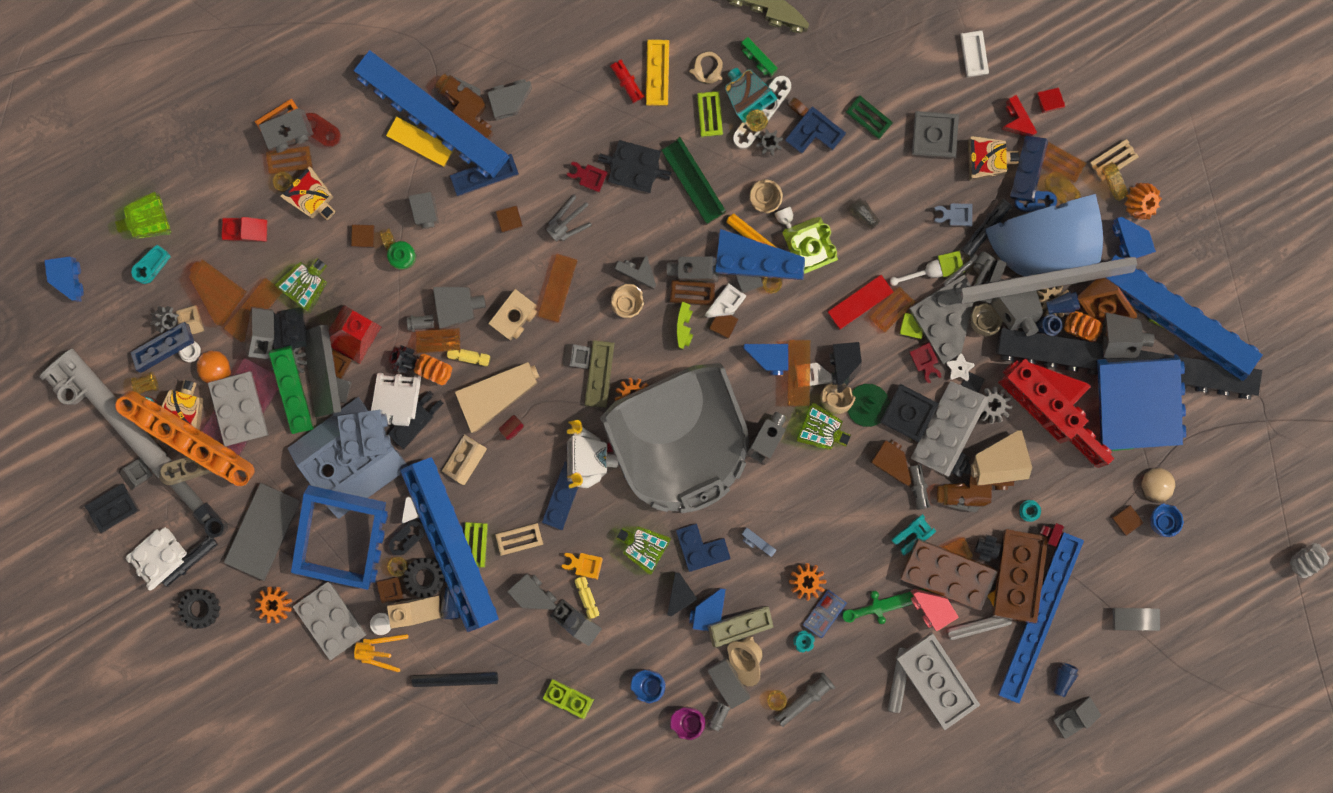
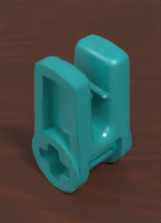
[131,245,171,284]
[891,514,937,556]

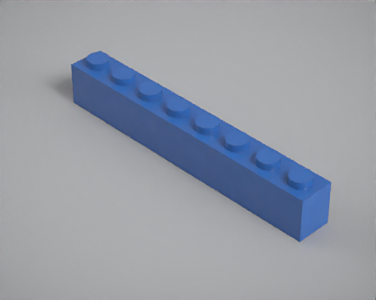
[354,50,510,178]
[1105,255,1263,381]
[400,457,499,633]

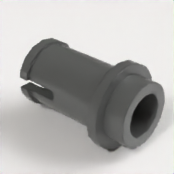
[407,314,434,332]
[707,702,731,732]

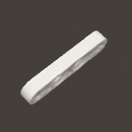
[733,76,791,149]

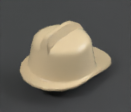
[727,636,763,686]

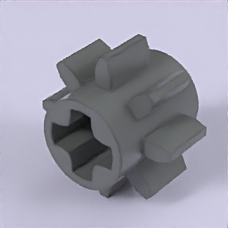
[756,129,783,156]
[150,306,179,333]

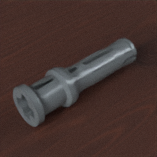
[774,673,836,727]

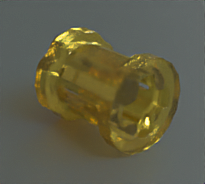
[131,372,159,395]

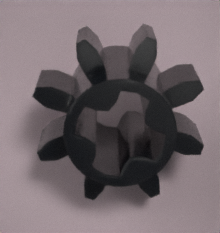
[389,345,417,374]
[951,453,971,477]
[975,534,1001,562]

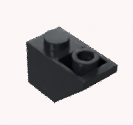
[829,342,862,393]

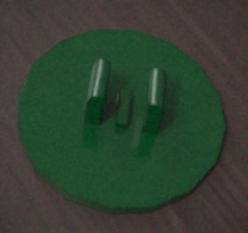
[847,384,890,427]

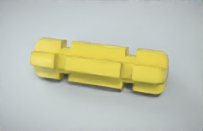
[447,347,490,366]
[574,576,599,619]

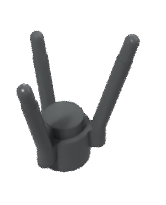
[546,195,592,242]
[943,252,996,286]

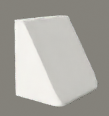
[402,497,419,523]

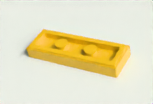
[646,40,669,106]
[386,117,454,167]

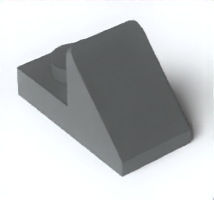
[615,255,656,289]
[1052,697,1102,739]

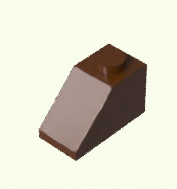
[870,439,911,486]

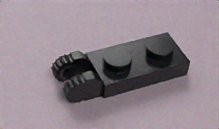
[388,391,444,450]

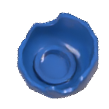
[1150,503,1184,537]
[630,669,666,703]

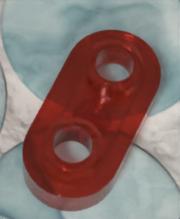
[306,113,341,148]

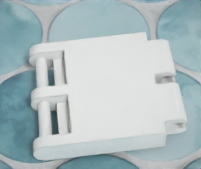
[371,373,421,426]
[126,527,187,590]

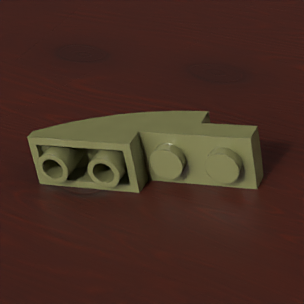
[727,0,809,34]

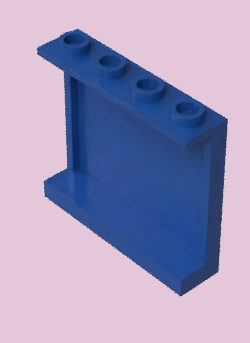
[1097,354,1186,450]

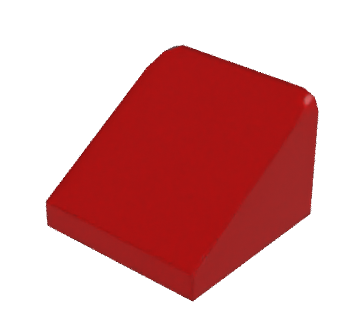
[1037,87,1065,114]

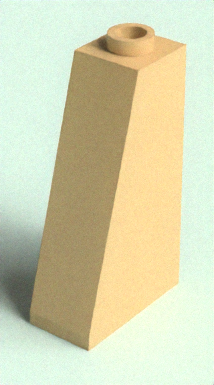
[455,362,539,433]
[387,595,442,628]

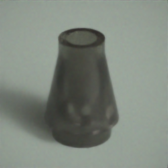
[848,198,880,230]

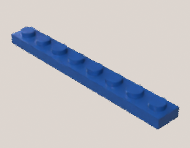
[998,532,1084,703]

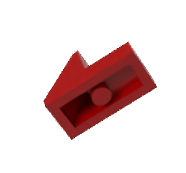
[1002,94,1038,136]
[222,217,268,242]

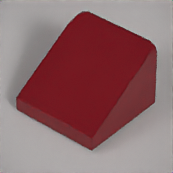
[499,415,525,441]

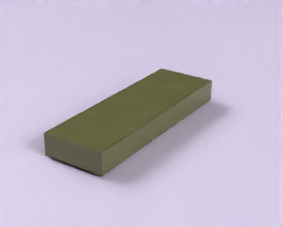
[585,340,615,408]
[708,606,773,647]

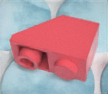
[910,589,959,631]

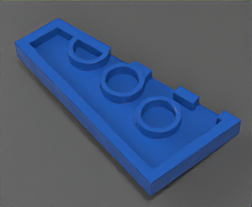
[716,229,806,280]

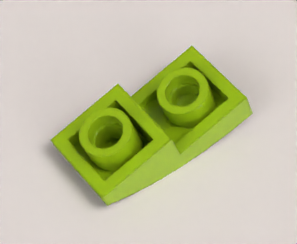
[677,302,693,350]
[543,679,594,719]

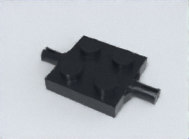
[598,140,672,193]

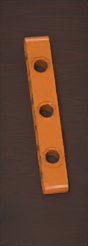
[115,391,255,486]

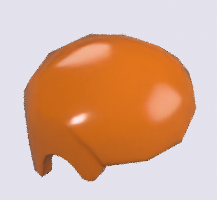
[196,350,231,384]

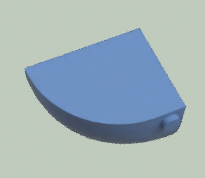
[986,194,1103,277]

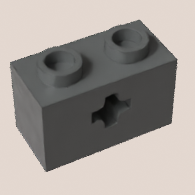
[259,108,314,153]

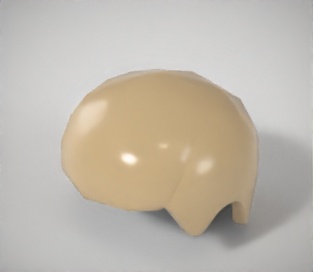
[750,179,783,213]
[611,284,644,318]
[820,383,855,415]
[1141,468,1175,503]

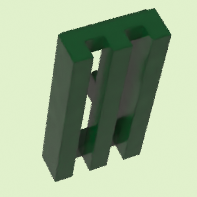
[845,95,893,140]

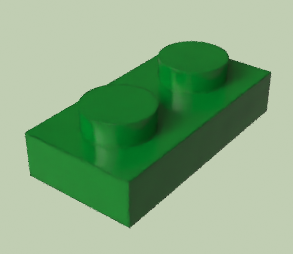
[741,37,778,78]

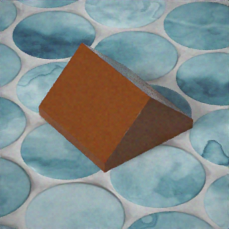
[1078,278,1137,323]

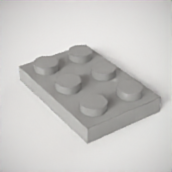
[208,371,269,447]
[293,581,367,660]

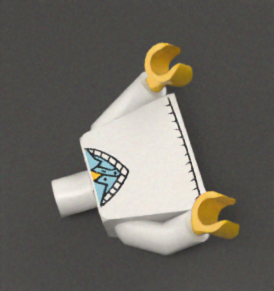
[567,420,618,488]

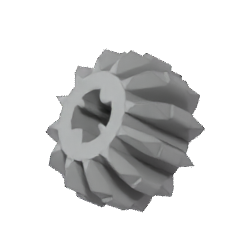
[979,387,1012,424]
[1290,543,1329,578]

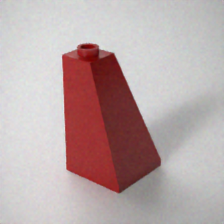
[329,305,382,364]

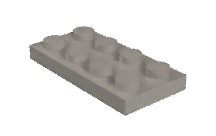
[911,381,989,477]
[895,633,980,730]

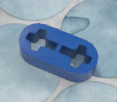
[1014,191,1057,212]

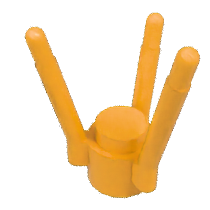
[354,634,408,672]

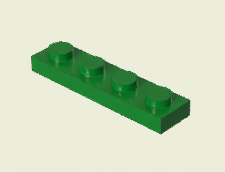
[269,346,314,434]

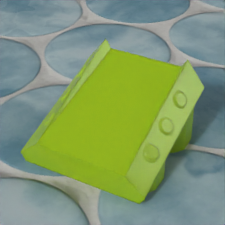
[782,217,838,274]

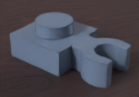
[934,204,972,227]
[741,527,776,557]

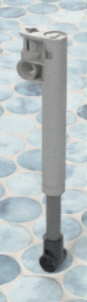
[40,349,228,538]

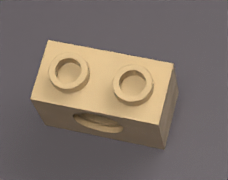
[489,289,537,341]

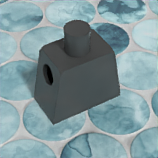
[667,257,718,282]
[433,287,486,330]
[991,290,1043,336]
[1101,313,1154,358]
[746,412,786,465]

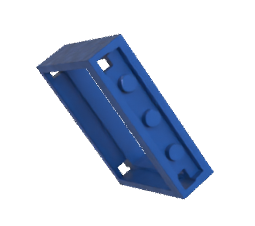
[291,485,388,590]

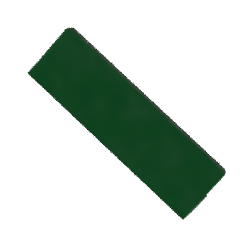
[661,137,726,225]

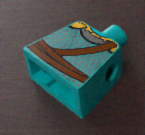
[725,68,777,123]

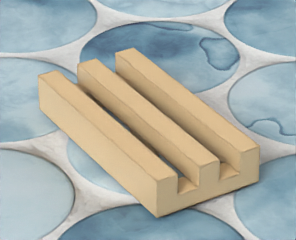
[1089,139,1139,181]
[495,523,543,556]

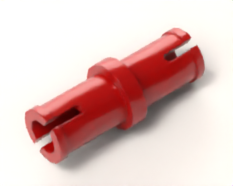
[610,59,645,104]

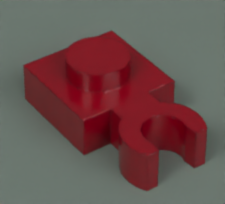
[567,162,608,193]
[909,342,941,383]

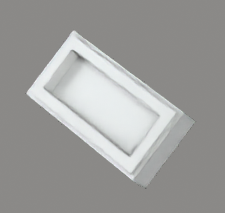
[960,31,989,78]

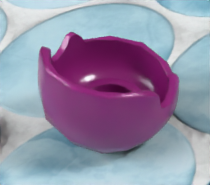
[670,706,705,740]

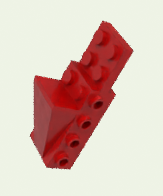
[998,359,1115,468]

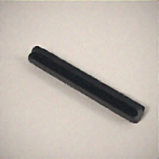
[411,672,499,687]

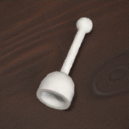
[774,207,793,228]
[890,260,943,286]

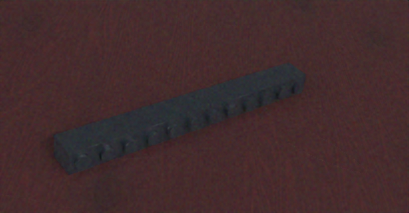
[995,328,1263,400]

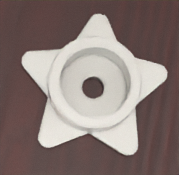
[946,353,975,381]

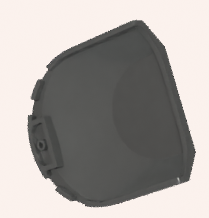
[600,363,749,513]

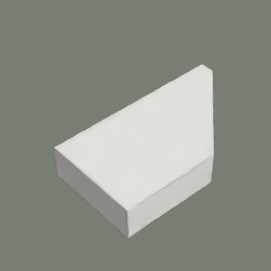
[705,283,746,317]
[795,363,832,388]

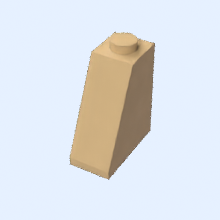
[971,430,1032,485]

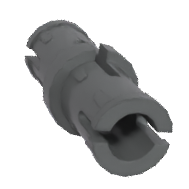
[908,464,930,510]

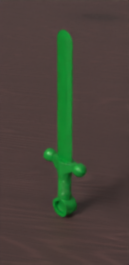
[842,588,936,625]

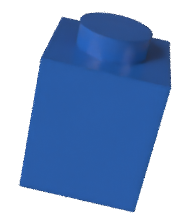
[744,344,788,375]
[689,588,726,631]

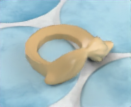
[690,52,723,84]

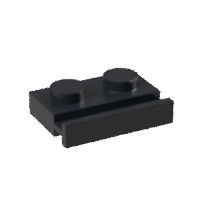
[273,307,307,349]
[84,484,140,534]

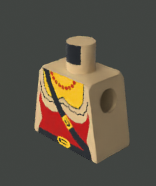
[968,136,1019,181]
[281,166,336,220]
[162,380,203,430]

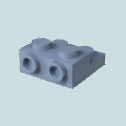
[337,410,391,460]

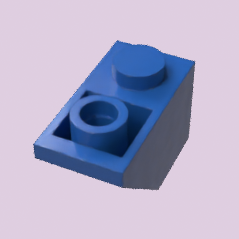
[1112,217,1156,259]
[45,257,84,302]

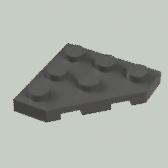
[908,274,973,364]

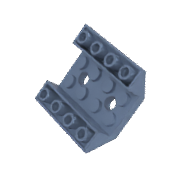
[288,397,409,519]

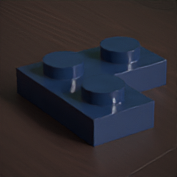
[785,106,846,154]
[676,524,731,572]

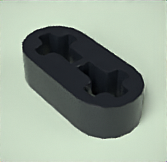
[389,521,425,555]

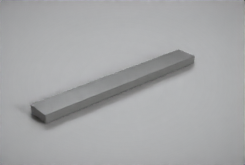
[960,257,1137,304]

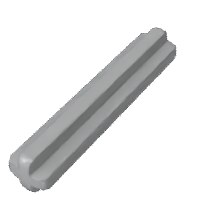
[947,617,1012,640]
[888,648,907,713]

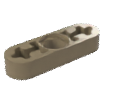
[159,451,212,485]

